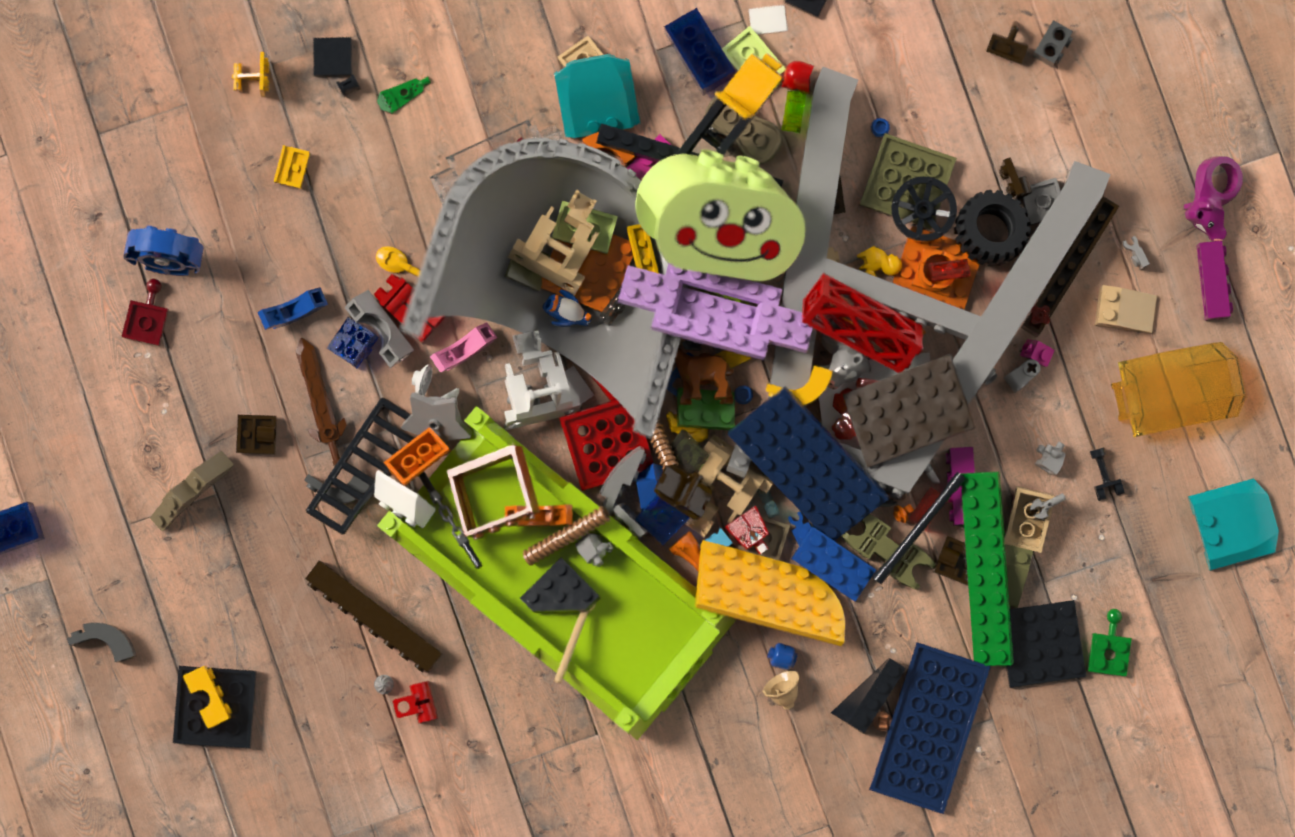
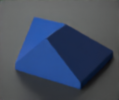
[636,463,671,511]

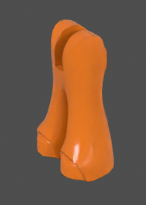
[669,531,701,571]

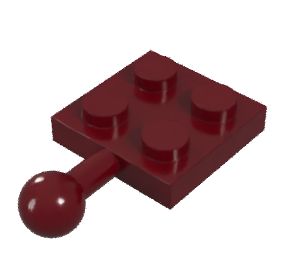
[121,279,169,346]

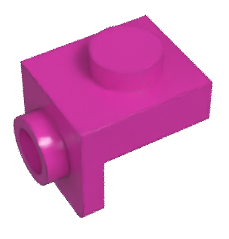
[1020,339,1055,367]

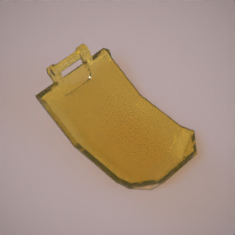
[1111,342,1247,437]

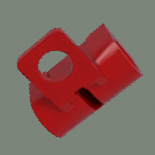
[393,681,438,723]

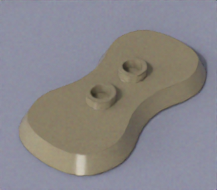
[705,96,783,164]

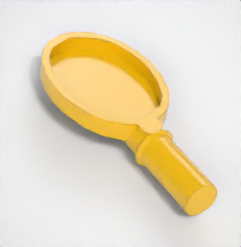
[376,246,421,277]

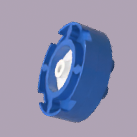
[123,226,204,276]

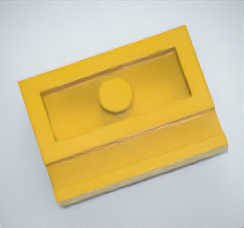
[273,145,310,189]

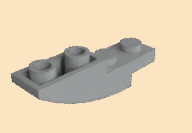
[600,446,646,515]

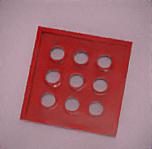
[559,399,654,491]

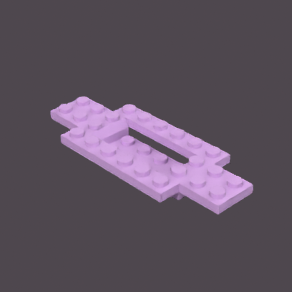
[618,263,812,360]

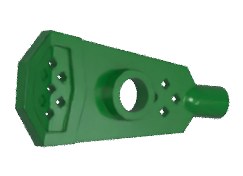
[377,76,431,114]

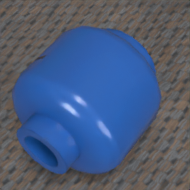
[768,643,798,670]

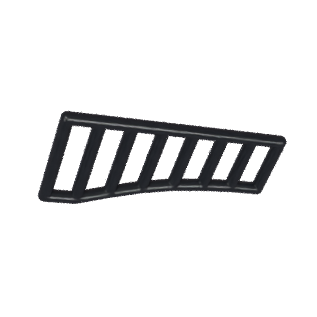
[306,398,415,535]

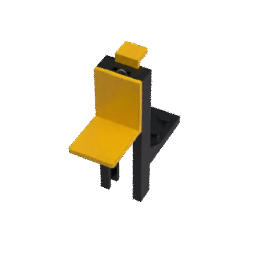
[675,53,784,158]

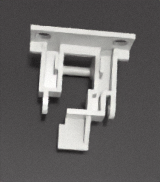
[504,331,581,431]

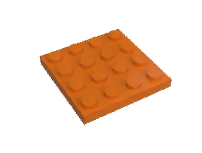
[541,234,633,316]

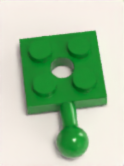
[1087,609,1132,677]

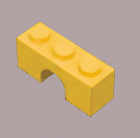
[183,666,232,729]

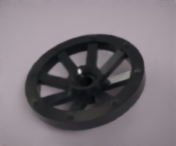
[891,176,957,242]

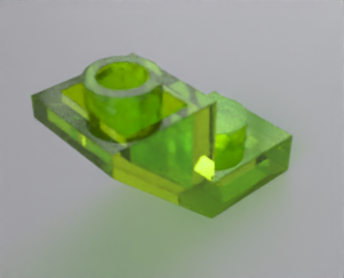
[781,91,806,133]

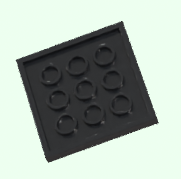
[1006,600,1086,688]
[173,666,257,748]

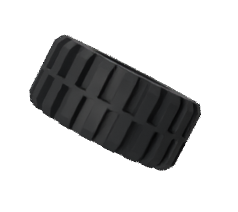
[954,190,1031,267]

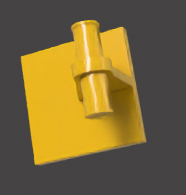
[232,52,269,97]

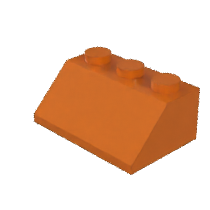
[384,427,451,486]

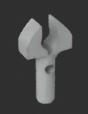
[1030,493,1066,519]

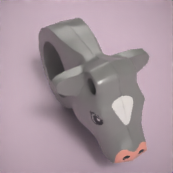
[821,317,871,390]

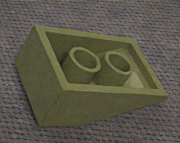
[1005,544,1033,608]

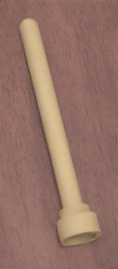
[555,604,596,683]

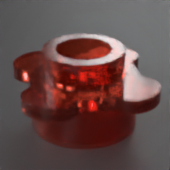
[1031,305,1050,325]

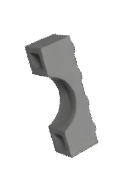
[344,290,414,368]

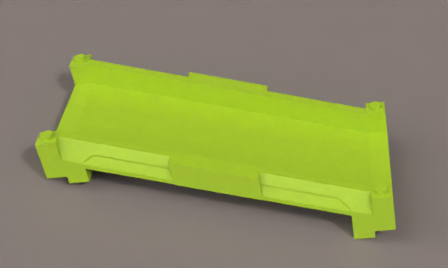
[377,406,736,741]

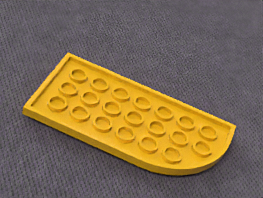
[695,540,845,646]

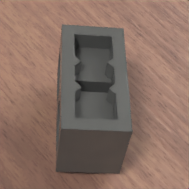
[1032,20,1073,67]

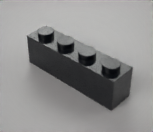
[831,658,906,734]

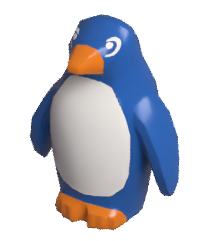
[542,290,592,327]

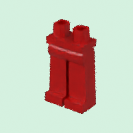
[374,274,446,343]

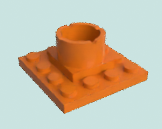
[892,225,979,310]

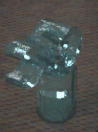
[757,489,780,519]

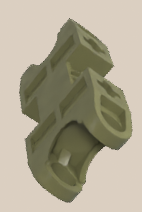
[841,514,936,590]

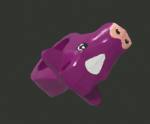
[1183,156,1243,241]

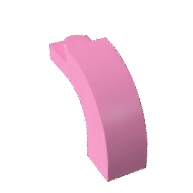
[430,322,497,372]

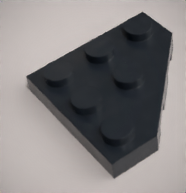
[520,557,601,613]

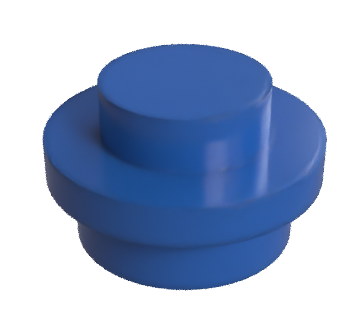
[871,118,890,137]
[734,385,753,405]

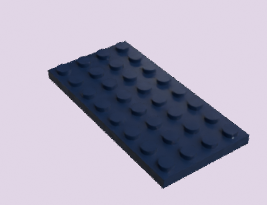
[727,386,889,541]
[869,642,991,814]

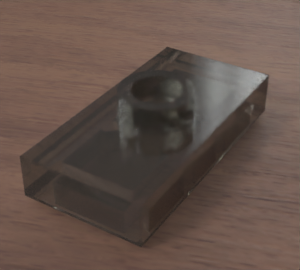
[600,286,626,326]

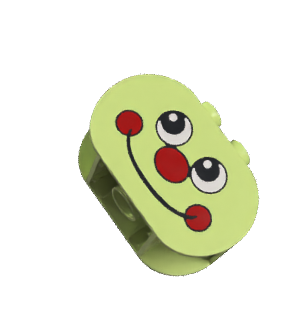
[635,149,805,281]

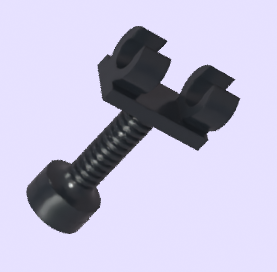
[1090,447,1125,501]

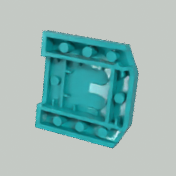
[554,54,640,138]
[1188,478,1279,571]

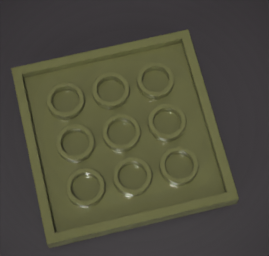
[860,133,957,230]

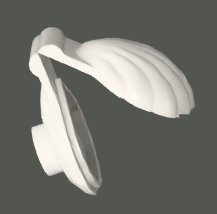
[412,364,459,399]

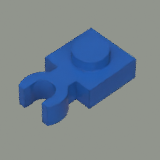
[788,511,811,546]

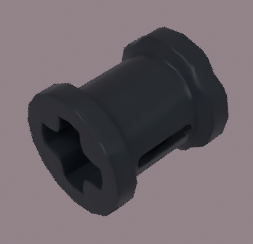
[336,74,361,97]

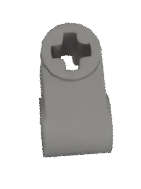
[1003,359,1041,393]

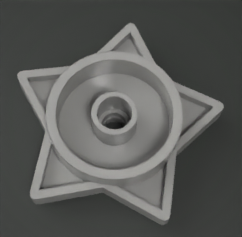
[401,392,473,444]

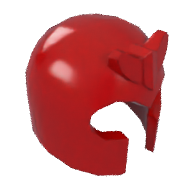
[782,61,814,94]

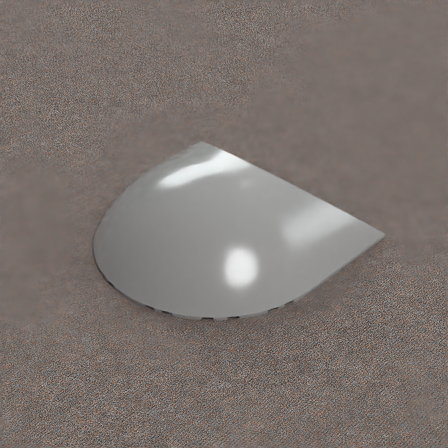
[401,138,691,438]

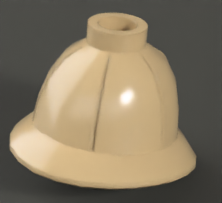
[763,670,799,709]

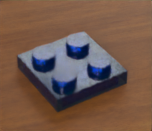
[635,495,690,545]

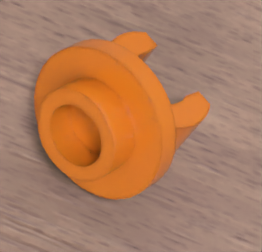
[893,504,914,523]

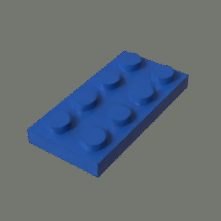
[791,527,876,602]

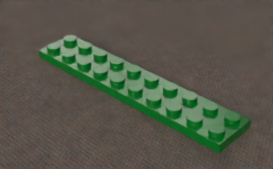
[961,471,1014,666]

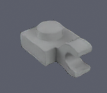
[1122,236,1150,270]

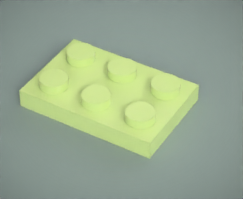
[720,26,785,74]
[552,201,618,254]

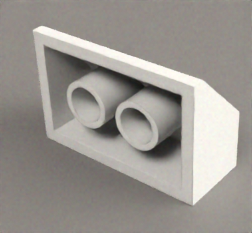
[374,470,436,528]

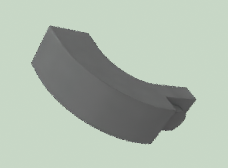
[304,474,370,505]
[67,623,137,663]

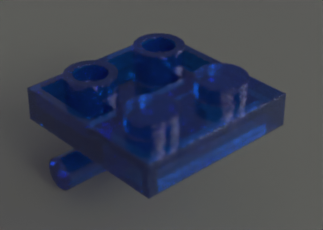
[327,317,379,369]

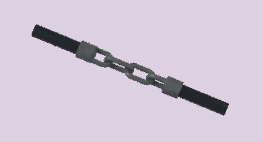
[418,472,483,569]

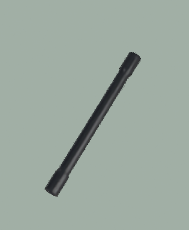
[873,472,966,585]

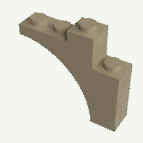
[150,451,234,532]

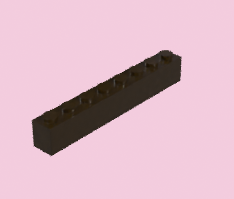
[1021,196,1120,338]
[305,560,443,673]

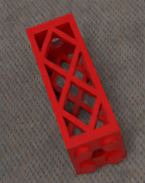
[802,273,923,373]

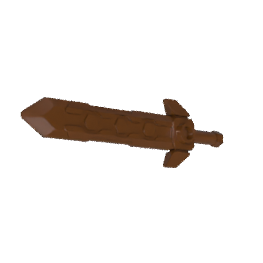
[296,338,347,466]

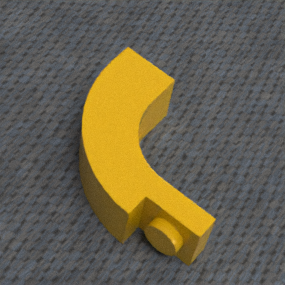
[765,365,833,405]

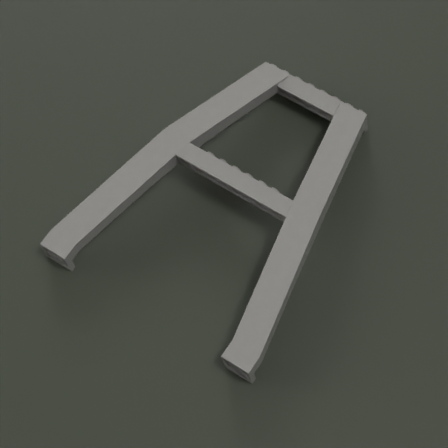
[768,67,1111,500]

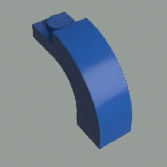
[257,287,328,330]

